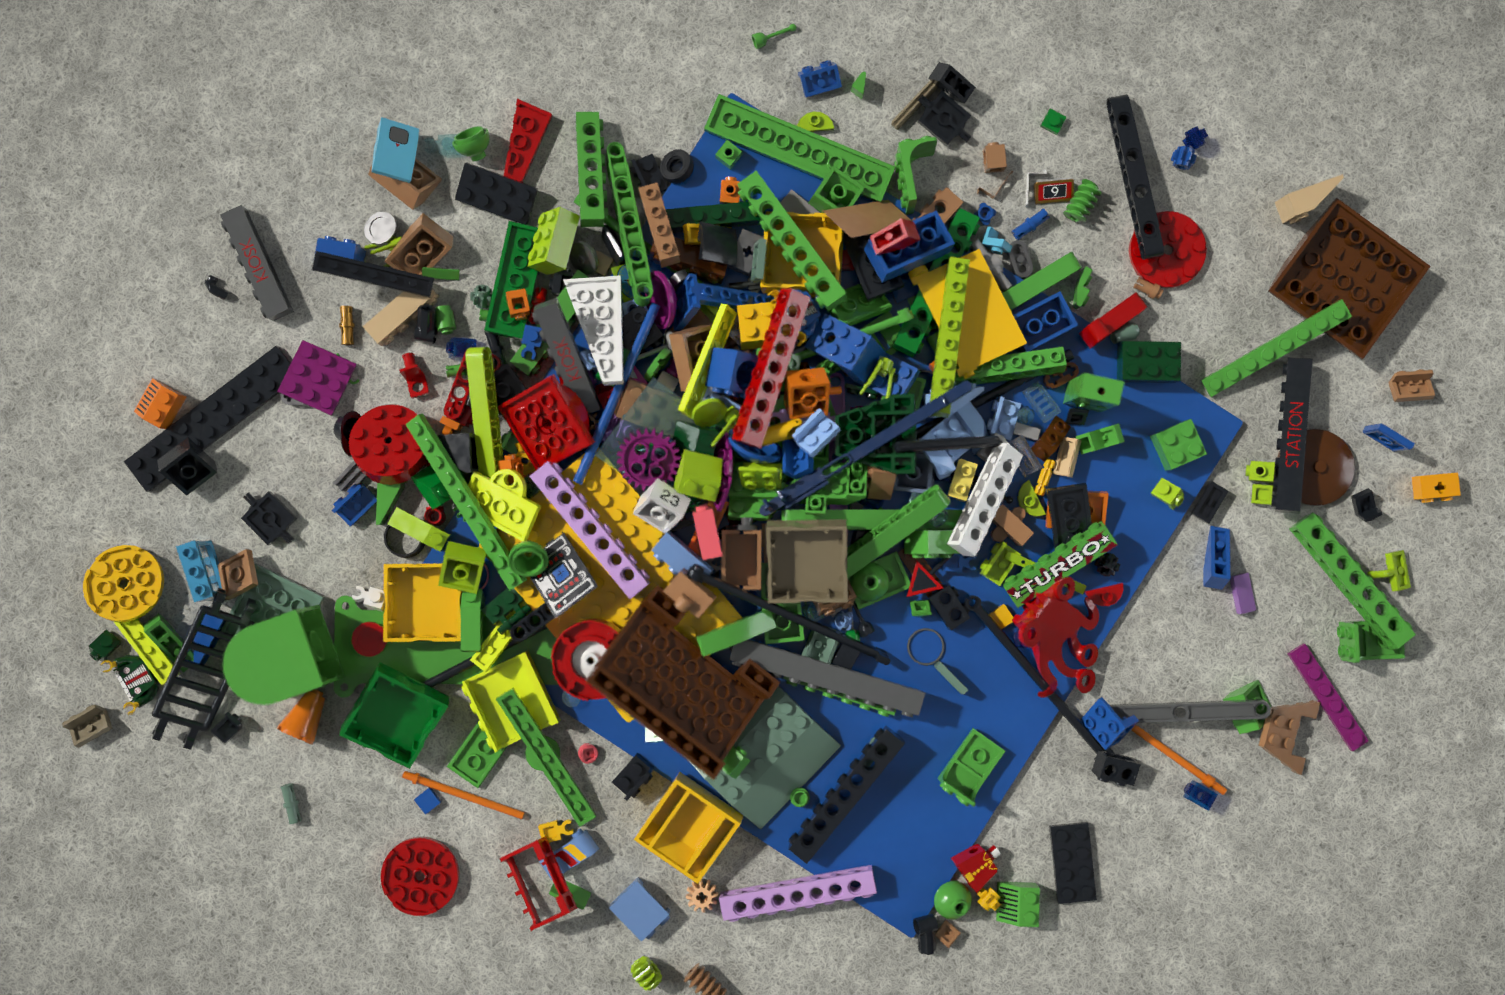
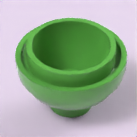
[452,126,490,161]
[508,541,548,577]
[850,563,889,601]
[934,881,972,920]

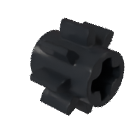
[1095,553,1121,576]

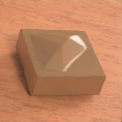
[935,920,961,948]

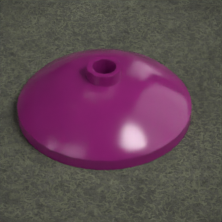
[645,271,678,329]

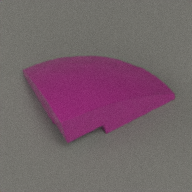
[713,432,733,511]

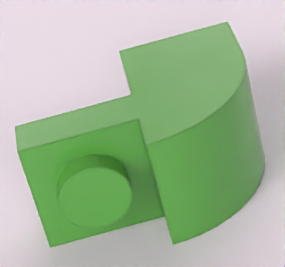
[1076,423,1125,455]

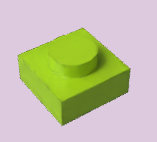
[1251,484,1273,505]

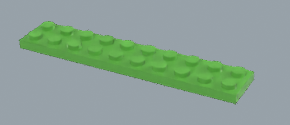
[704,94,895,203]

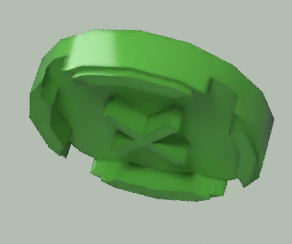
[644,347,672,382]

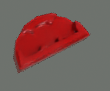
[1084,583,1123,606]

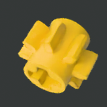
[977,887,1001,911]

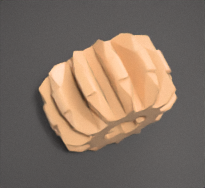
[686,879,719,913]

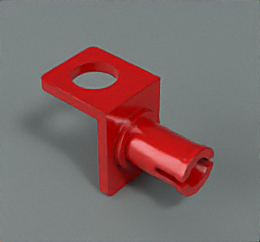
[399,352,429,399]

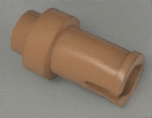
[1133,277,1164,299]

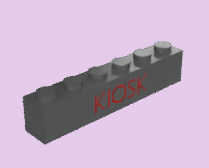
[220,205,294,321]
[532,298,601,414]

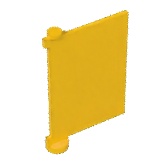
[908,249,1027,379]

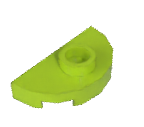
[797,111,834,132]
[1017,480,1046,516]

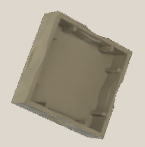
[766,519,848,603]

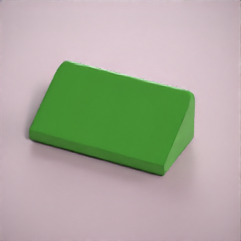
[549,881,591,910]

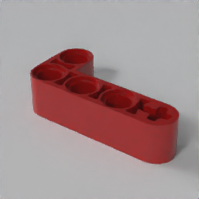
[1079,292,1148,349]
[444,350,502,419]

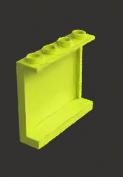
[462,650,561,752]

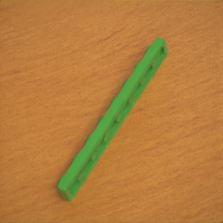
[1200,299,1352,397]
[496,688,596,827]

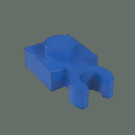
[521,324,543,361]
[942,554,977,572]

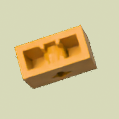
[1412,473,1461,503]

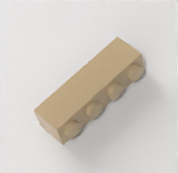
[362,288,440,346]

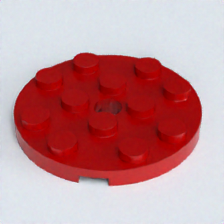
[1129,211,1207,288]
[381,837,459,916]

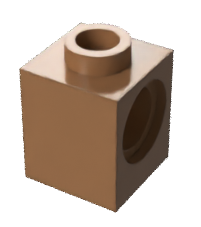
[983,142,1007,173]

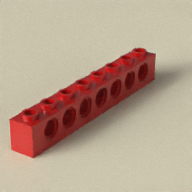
[732,289,811,448]

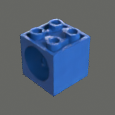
[705,347,758,398]

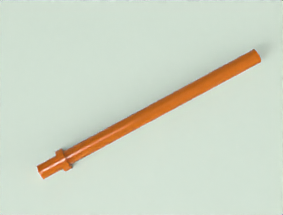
[402,771,525,819]

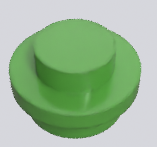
[790,787,810,807]

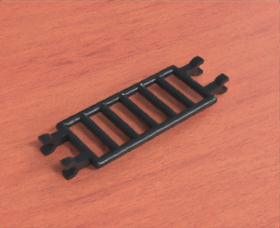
[152,588,257,750]

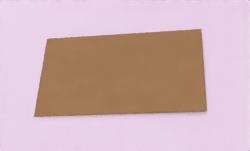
[823,200,912,238]

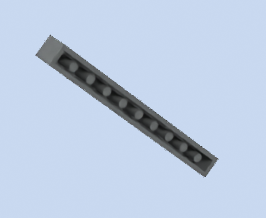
[729,639,925,717]

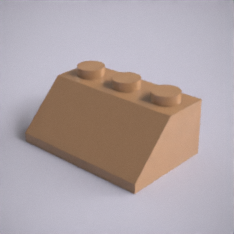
[368,158,442,210]

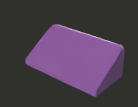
[1230,572,1256,614]

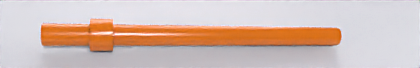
[1131,725,1227,795]

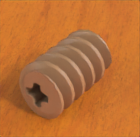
[684,963,727,995]

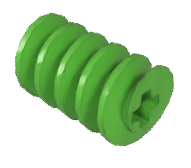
[1063,179,1102,222]

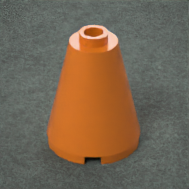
[277,689,325,745]

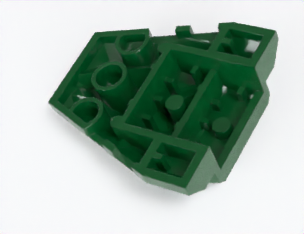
[835,394,917,474]

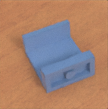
[609,877,670,942]

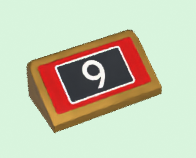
[1033,179,1074,204]

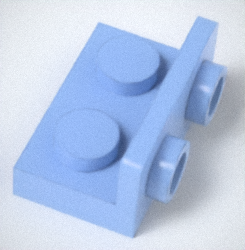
[986,396,1021,441]
[792,409,841,458]

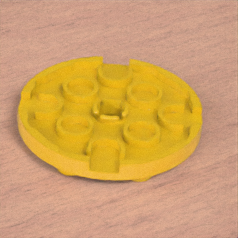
[83,545,164,622]

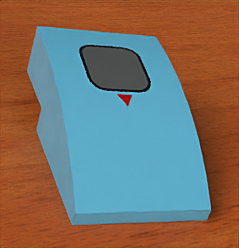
[371,117,419,183]

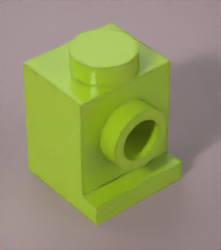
[1245,461,1275,483]

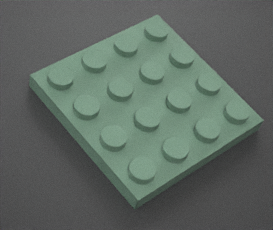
[221,563,325,635]

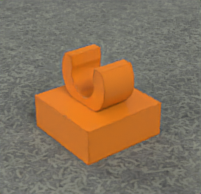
[440,416,463,435]

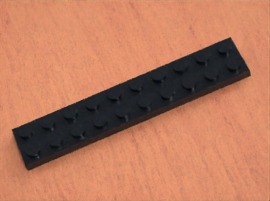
[124,346,291,492]

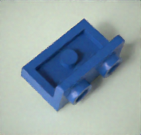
[782,439,814,480]
[332,483,377,527]

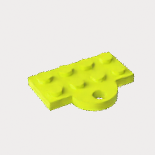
[468,469,541,542]

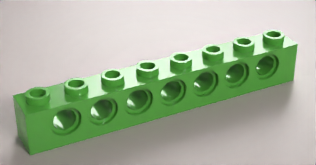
[737,171,847,312]
[1289,512,1416,650]

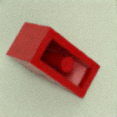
[870,218,920,255]

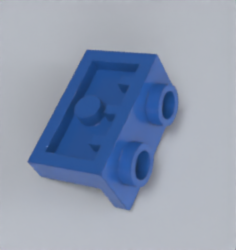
[798,60,842,97]

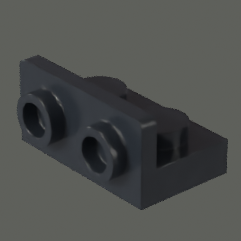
[630,154,668,193]
[612,753,654,801]

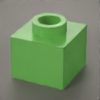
[715,140,742,170]

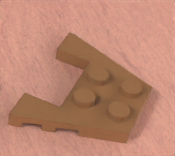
[1259,700,1320,775]

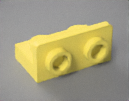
[948,459,978,502]

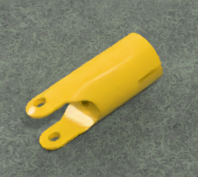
[762,419,802,447]

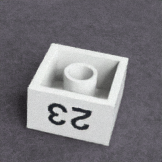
[632,479,691,534]

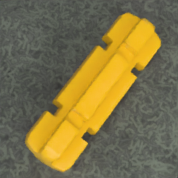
[1034,459,1056,496]

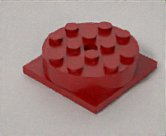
[498,374,595,471]

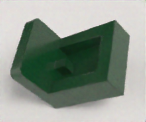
[89,630,121,664]

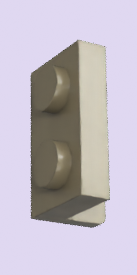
[62,705,112,748]

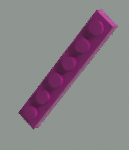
[1287,643,1369,751]

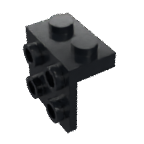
[622,306,664,355]

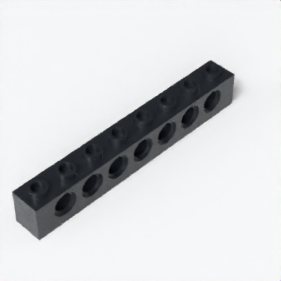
[788,726,905,864]

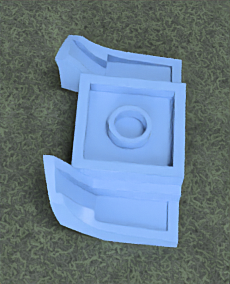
[920,402,988,480]

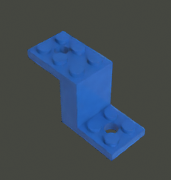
[805,313,920,397]

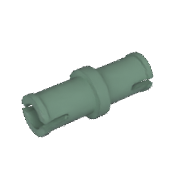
[280,783,302,824]

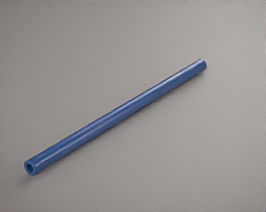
[573,303,660,485]

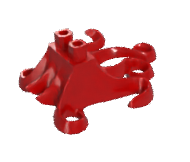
[1012,577,1099,698]

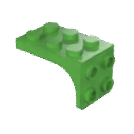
[894,136,937,215]
[1337,621,1405,663]
[938,728,1005,807]

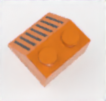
[134,378,187,429]

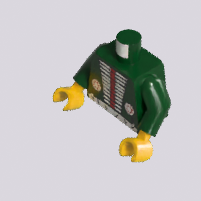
[100,655,160,715]

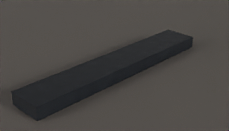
[312,251,434,298]

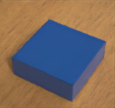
[414,787,442,815]

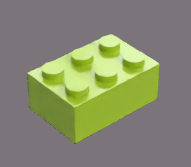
[528,206,580,275]

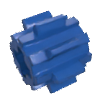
[1171,146,1197,170]

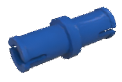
[1011,209,1050,240]

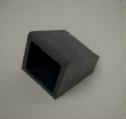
[437,433,479,473]

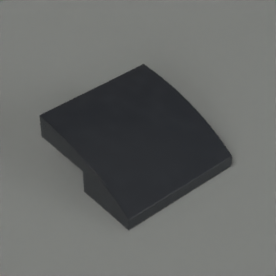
[697,222,738,267]

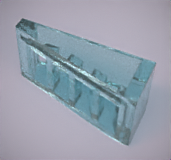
[1022,381,1062,423]

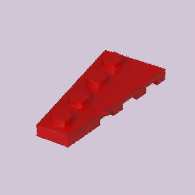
[504,98,553,182]

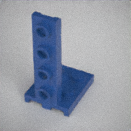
[673,273,767,331]

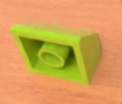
[673,449,722,502]
[438,541,486,594]

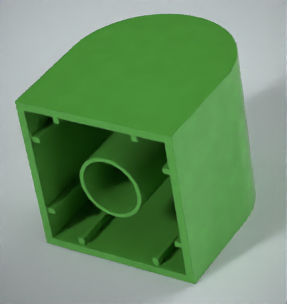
[223,605,345,705]

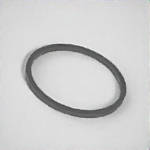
[907,628,944,665]

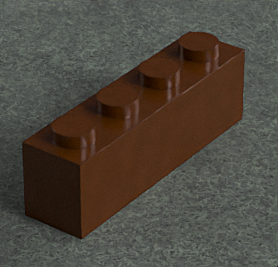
[648,237,727,284]

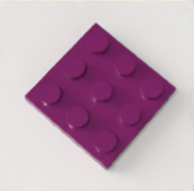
[277,340,357,416]

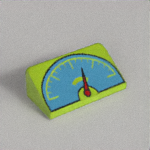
[611,264,642,303]

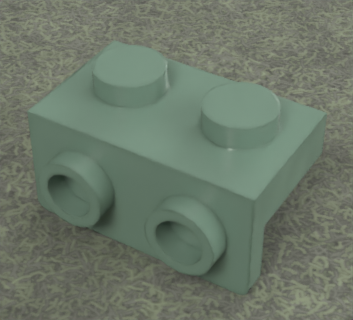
[802,626,841,664]

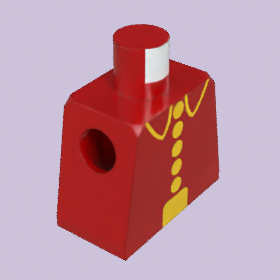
[951,844,1001,893]

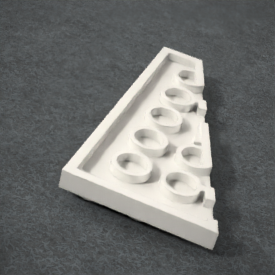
[563,275,624,385]

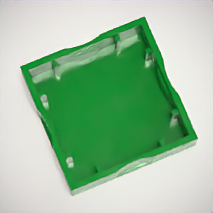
[339,662,449,769]

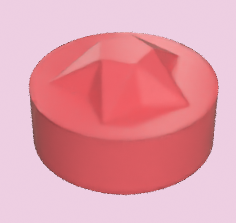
[578,743,598,764]

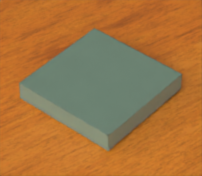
[751,239,767,283]

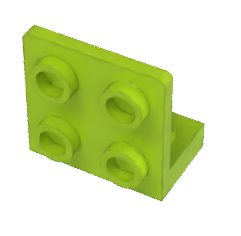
[738,462,783,490]

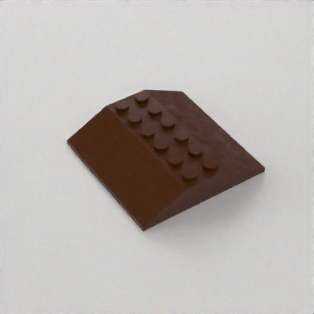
[1268,198,1431,360]

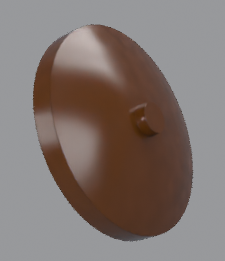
[1276,429,1355,506]

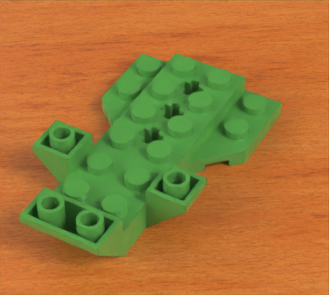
[728,443,867,521]

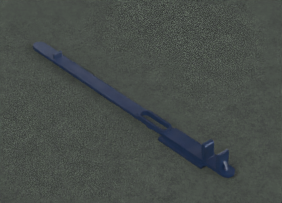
[759,381,972,516]

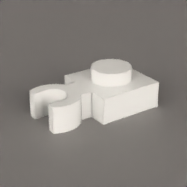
[352,586,385,612]

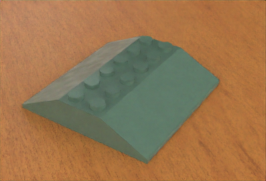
[690,685,841,829]

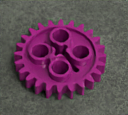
[617,427,681,491]

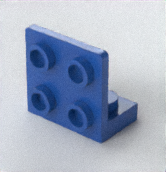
[1081,697,1139,750]

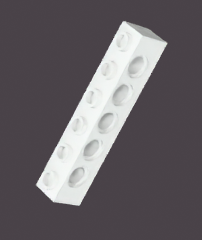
[947,443,1023,556]

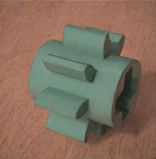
[470,285,492,309]

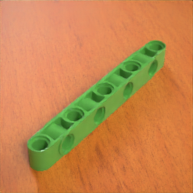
[606,142,653,307]

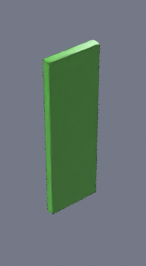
[422,267,459,280]

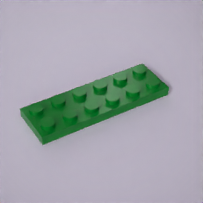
[484,221,538,340]

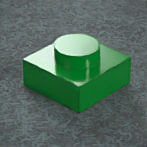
[1040,108,1066,135]

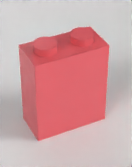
[692,504,722,560]

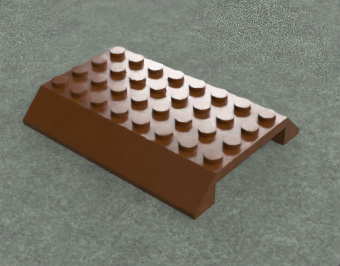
[586,585,780,780]

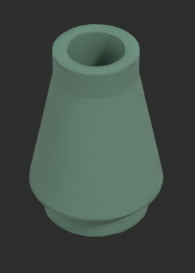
[1110,322,1140,344]

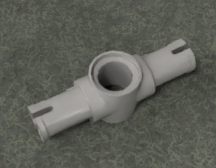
[970,239,1012,292]

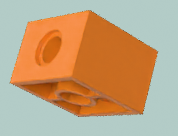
[784,368,842,419]

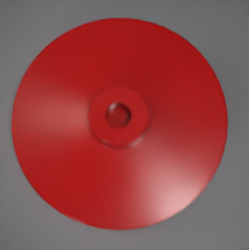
[352,622,387,657]

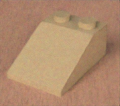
[1275,174,1344,224]

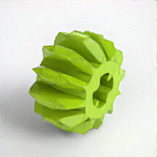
[630,956,662,991]

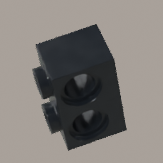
[928,585,970,631]
[1092,750,1141,787]

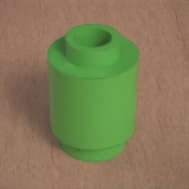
[435,305,456,335]

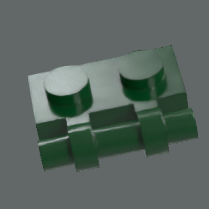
[482,588,532,635]

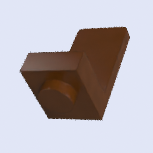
[1029,416,1071,462]

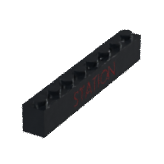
[1271,358,1313,514]

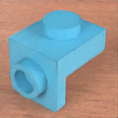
[982,226,1012,255]

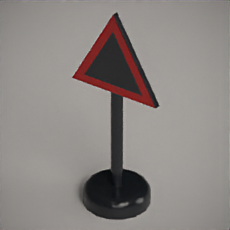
[907,554,954,597]

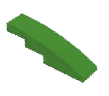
[696,610,776,656]

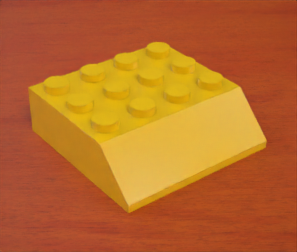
[634,772,744,884]

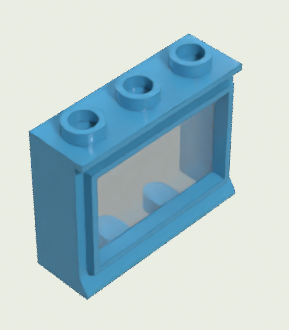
[176,540,222,602]

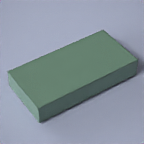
[934,661,968,695]

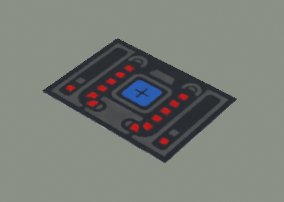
[530,532,598,618]

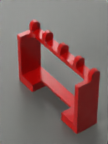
[499,836,577,931]

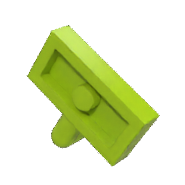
[1366,550,1411,591]

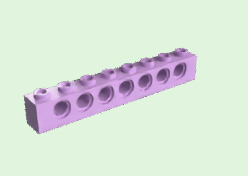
[529,461,650,599]
[719,865,877,922]

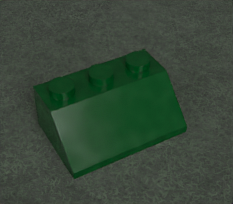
[672,420,718,481]

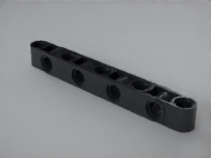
[1107,94,1164,260]

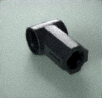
[414,304,438,344]
[913,914,938,955]

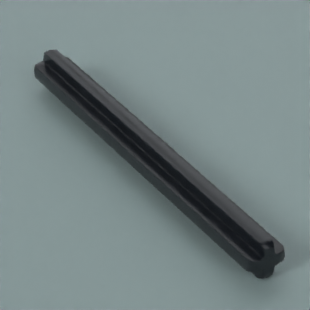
[894,436,1000,453]

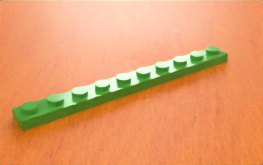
[405,413,527,591]

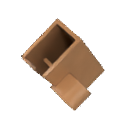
[991,504,1034,546]
[663,568,717,618]

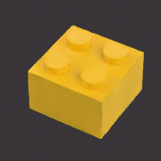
[737,302,777,350]

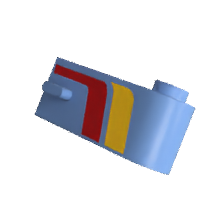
[539,828,599,880]

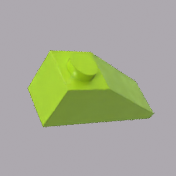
[388,507,449,552]

